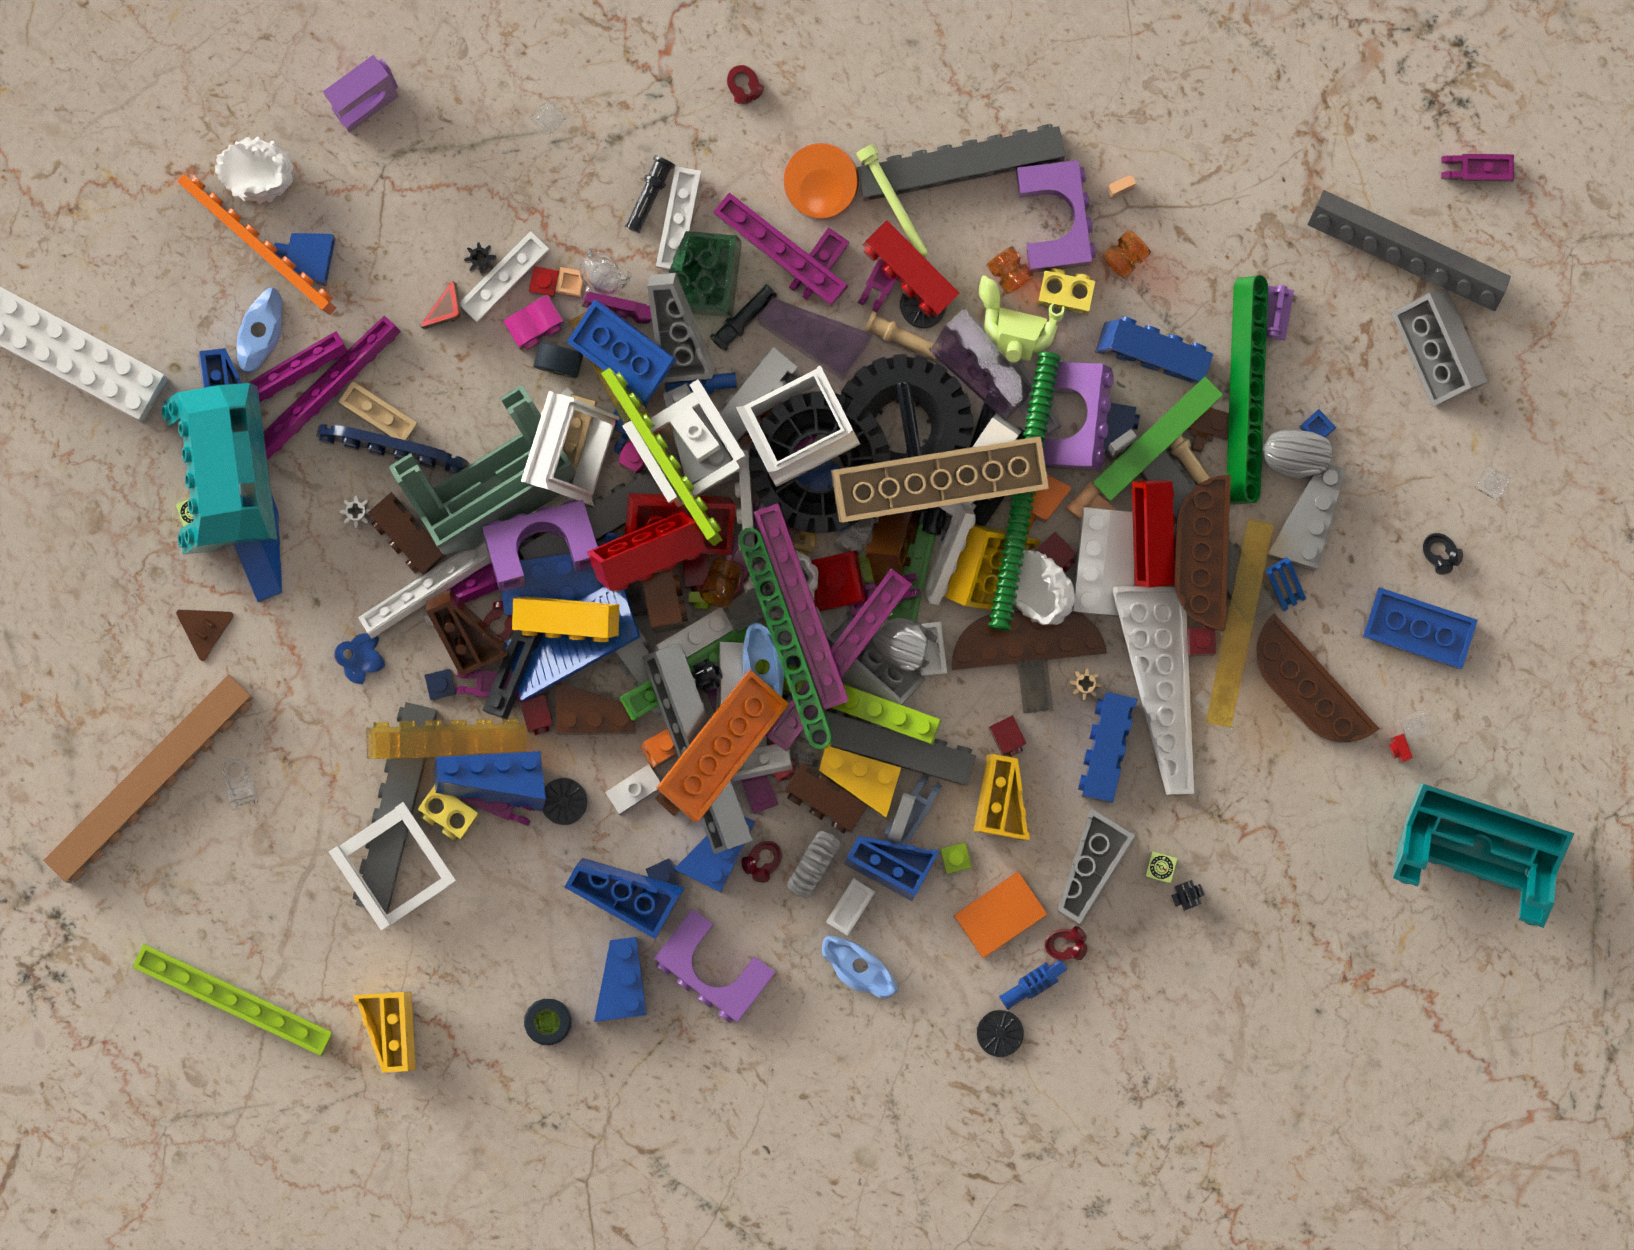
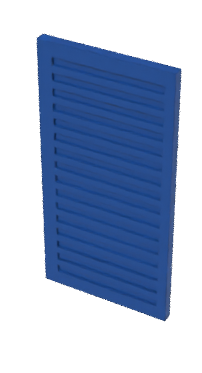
[505,586,640,702]

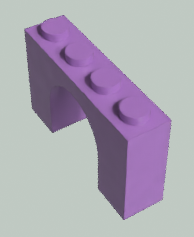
[323,55,398,132]
[1016,160,1096,273]
[1043,362,1114,471]
[482,500,597,592]
[654,909,776,1023]

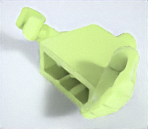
[979,275,1064,362]

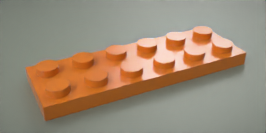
[656,670,789,823]

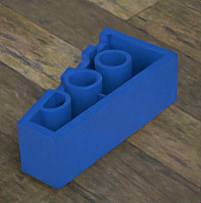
[1095,316,1213,384]
[1078,692,1137,803]
[433,751,546,811]
[564,858,685,939]

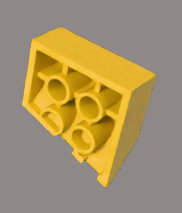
[945,524,1041,610]

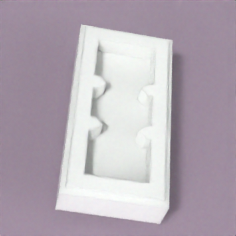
[670,407,721,463]
[920,622,947,677]
[605,764,660,814]
[826,878,875,936]

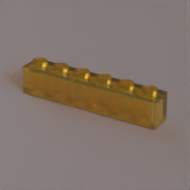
[366,718,526,759]

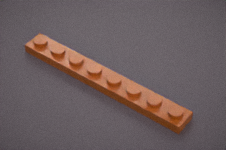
[177,174,337,315]

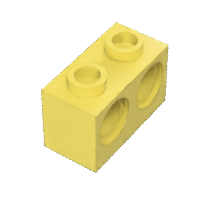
[1037,268,1095,315]
[418,785,480,840]

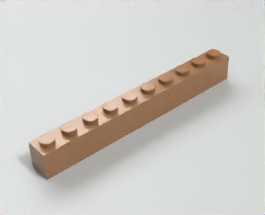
[43,674,253,883]

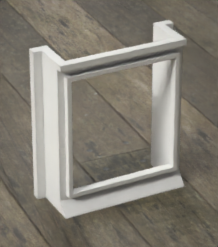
[736,366,860,487]
[623,380,746,507]
[521,391,620,507]
[329,802,456,931]

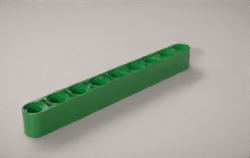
[1226,275,1268,505]
[738,527,834,750]

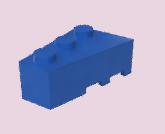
[198,348,262,430]
[674,816,755,893]
[844,836,939,901]
[594,937,647,1022]

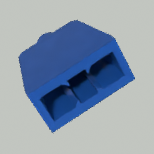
[274,233,336,286]

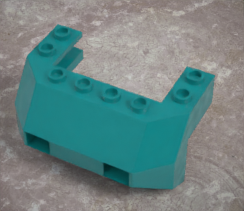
[161,383,277,555]
[1393,783,1575,928]

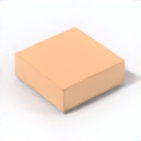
[1107,175,1136,199]
[555,267,586,298]

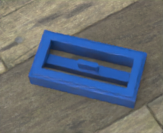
[1265,557,1306,611]

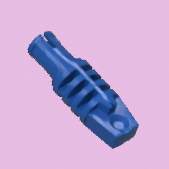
[664,372,737,394]
[999,960,1067,1010]

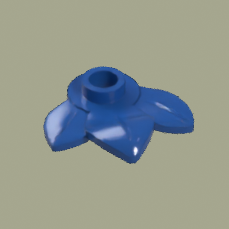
[334,633,385,684]

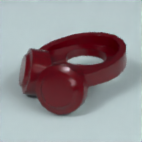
[727,65,765,104]
[483,601,514,640]
[741,841,782,883]
[1045,926,1088,960]

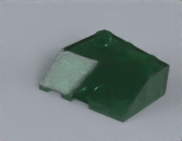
[668,231,742,317]

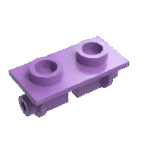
[1267,285,1294,341]

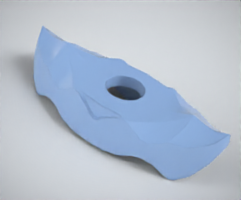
[236,287,283,372]
[743,622,784,697]
[822,935,898,998]

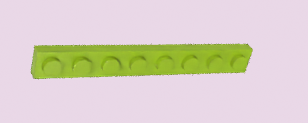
[601,367,722,546]
[755,659,942,745]
[132,944,333,1056]

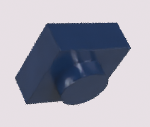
[424,669,456,701]
[645,858,680,884]

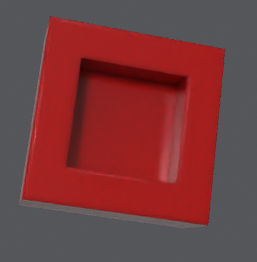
[529,266,559,297]
[1389,733,1413,763]

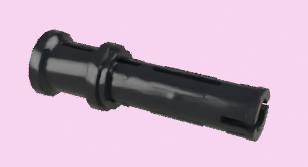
[625,155,675,233]
[709,284,777,352]

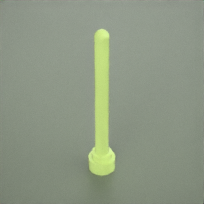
[856,144,927,257]

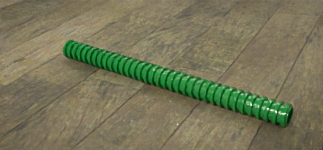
[988,352,1061,631]

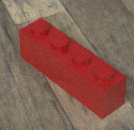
[862,220,960,318]
[1132,479,1175,588]

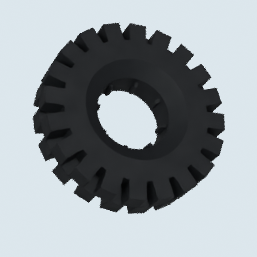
[839,354,974,468]
[749,391,890,533]

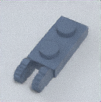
[883,774,942,846]

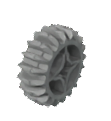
[787,830,840,899]

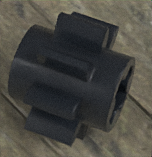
[464,242,497,276]
[917,507,950,536]
[691,659,723,693]
[1171,880,1205,911]

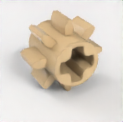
[1069,668,1102,701]

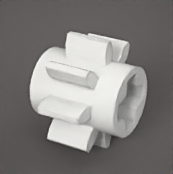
[340,496,370,529]

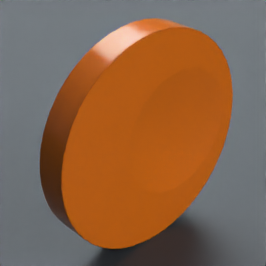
[784,143,859,218]

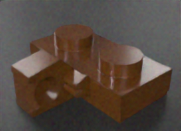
[1188,407,1229,453]

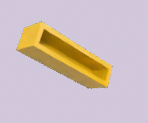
[512,596,620,642]

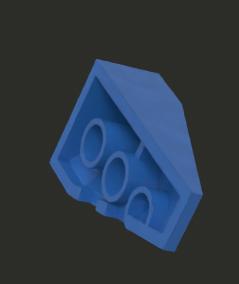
[234,493,282,602]

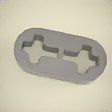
[888,792,916,843]

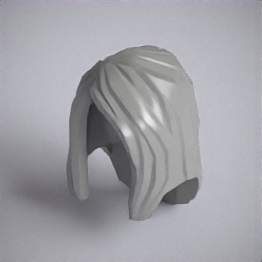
[1262,430,1332,479]
[873,618,937,671]

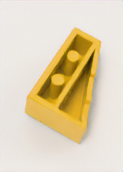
[819,747,901,819]
[973,754,1030,841]
[353,992,416,1073]

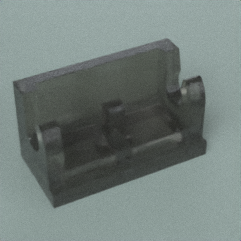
[721,583,780,633]
[1017,659,1053,714]

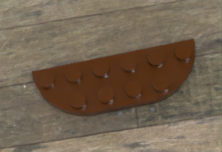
[1174,475,1231,631]
[952,610,1107,670]
[1256,613,1380,742]

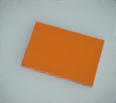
[953,871,1047,958]

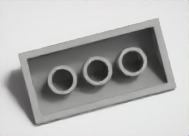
[1392,289,1488,406]
[825,611,925,705]

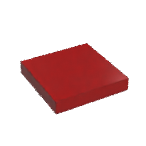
[811,551,866,612]

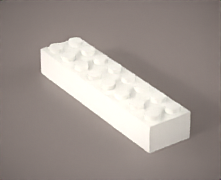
[0,287,168,423]

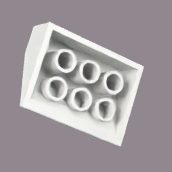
[1072,506,1137,615]

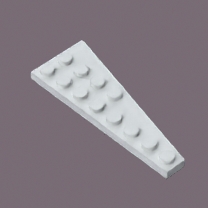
[1113,586,1194,795]

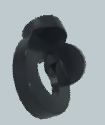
[1423,533,1463,575]

